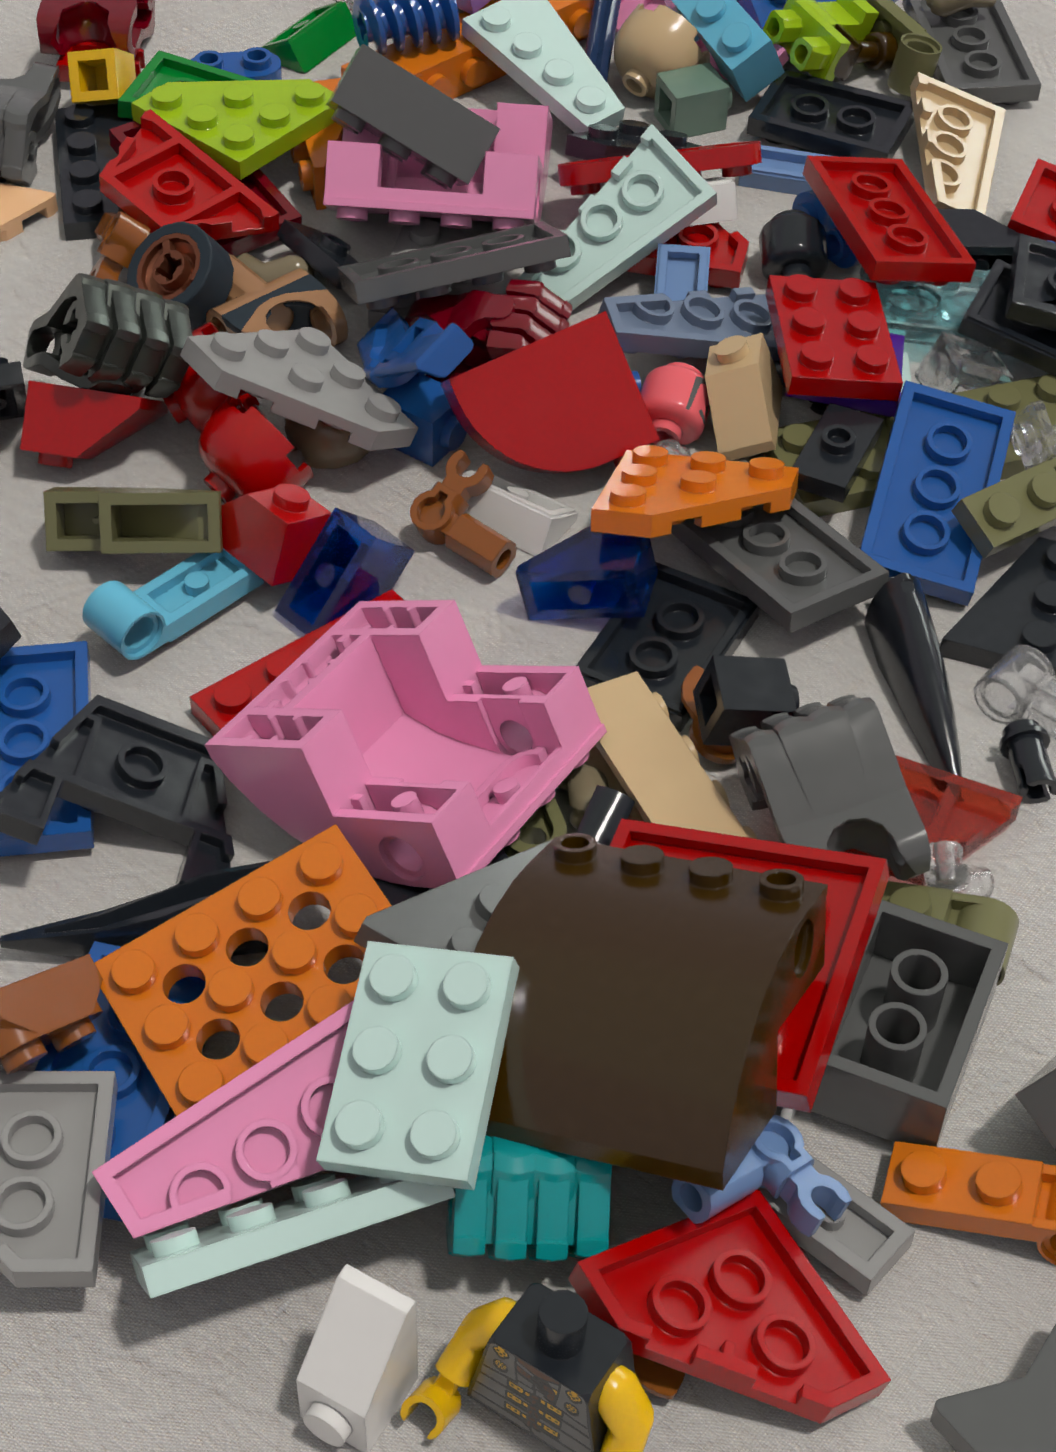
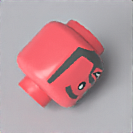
[640,362,710,448]

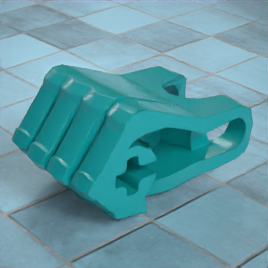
[446,1135,612,1263]

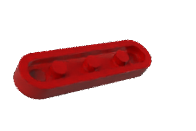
[558,141,762,195]

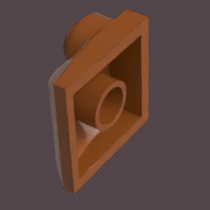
[0,954,103,1075]

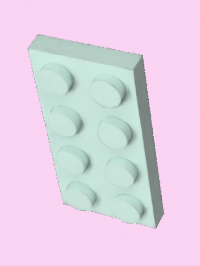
[130,1173,455,1299]

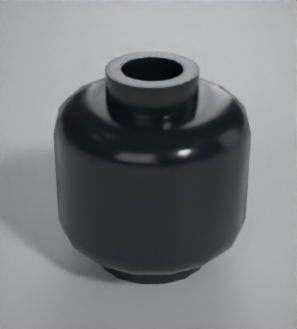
[759,209,828,280]

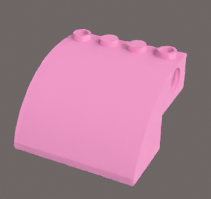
[323,102,553,231]
[205,600,607,888]

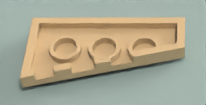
[910,72,1006,215]

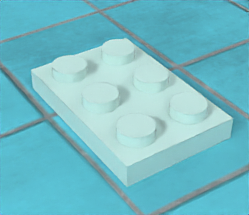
[316,941,520,1190]

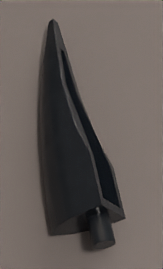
[864,573,965,805]
[0,861,270,957]

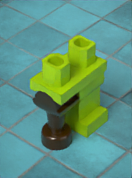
[763,0,898,81]

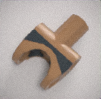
[206,254,348,347]

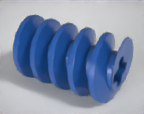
[352,0,460,55]

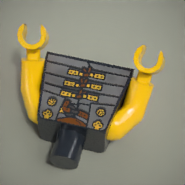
[400,1283,654,1452]

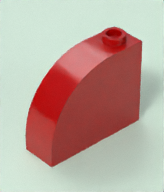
[440,311,660,474]

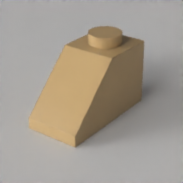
[705,333,783,461]

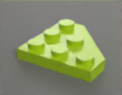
[131,79,335,180]

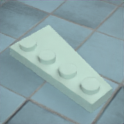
[461,0,625,133]
[518,124,717,310]

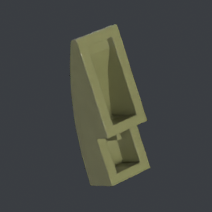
[43,487,223,554]

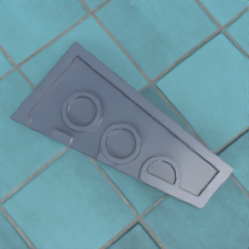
[598,287,780,361]

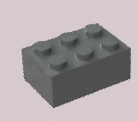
[326,44,500,189]
[812,900,1009,1147]

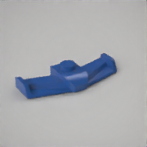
[357,307,474,388]

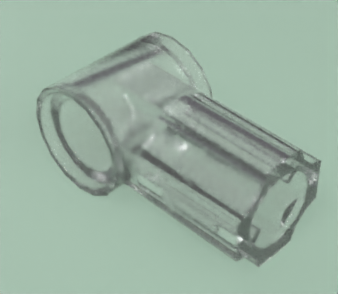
[974,645,1056,740]

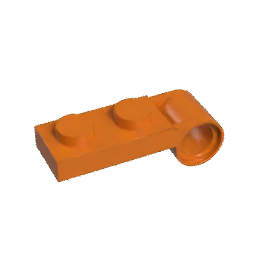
[880,1141,1056,1265]

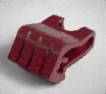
[36,0,155,58]
[405,279,573,383]

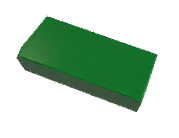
[262,1,356,73]

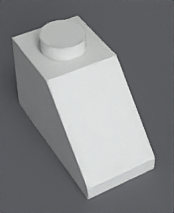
[296,1264,418,1452]

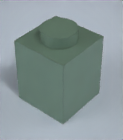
[654,62,733,137]

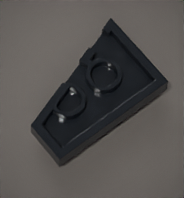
[940,537,1056,687]

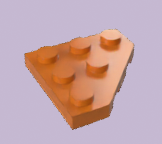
[591,445,799,538]

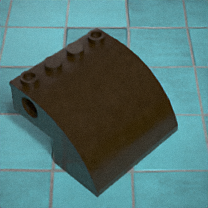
[474,833,828,1191]

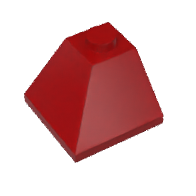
[20,380,168,468]
[221,483,361,586]

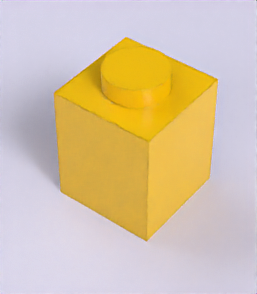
[67,48,136,106]

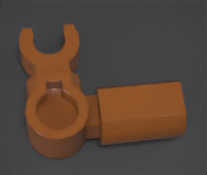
[89,211,150,281]
[410,449,517,578]

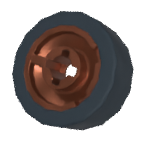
[126,221,234,329]

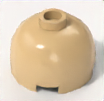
[614,3,711,100]

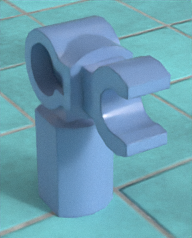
[671,1115,852,1237]

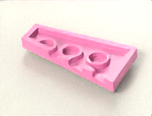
[92,1000,354,1240]

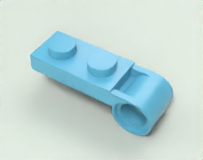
[82,549,264,660]

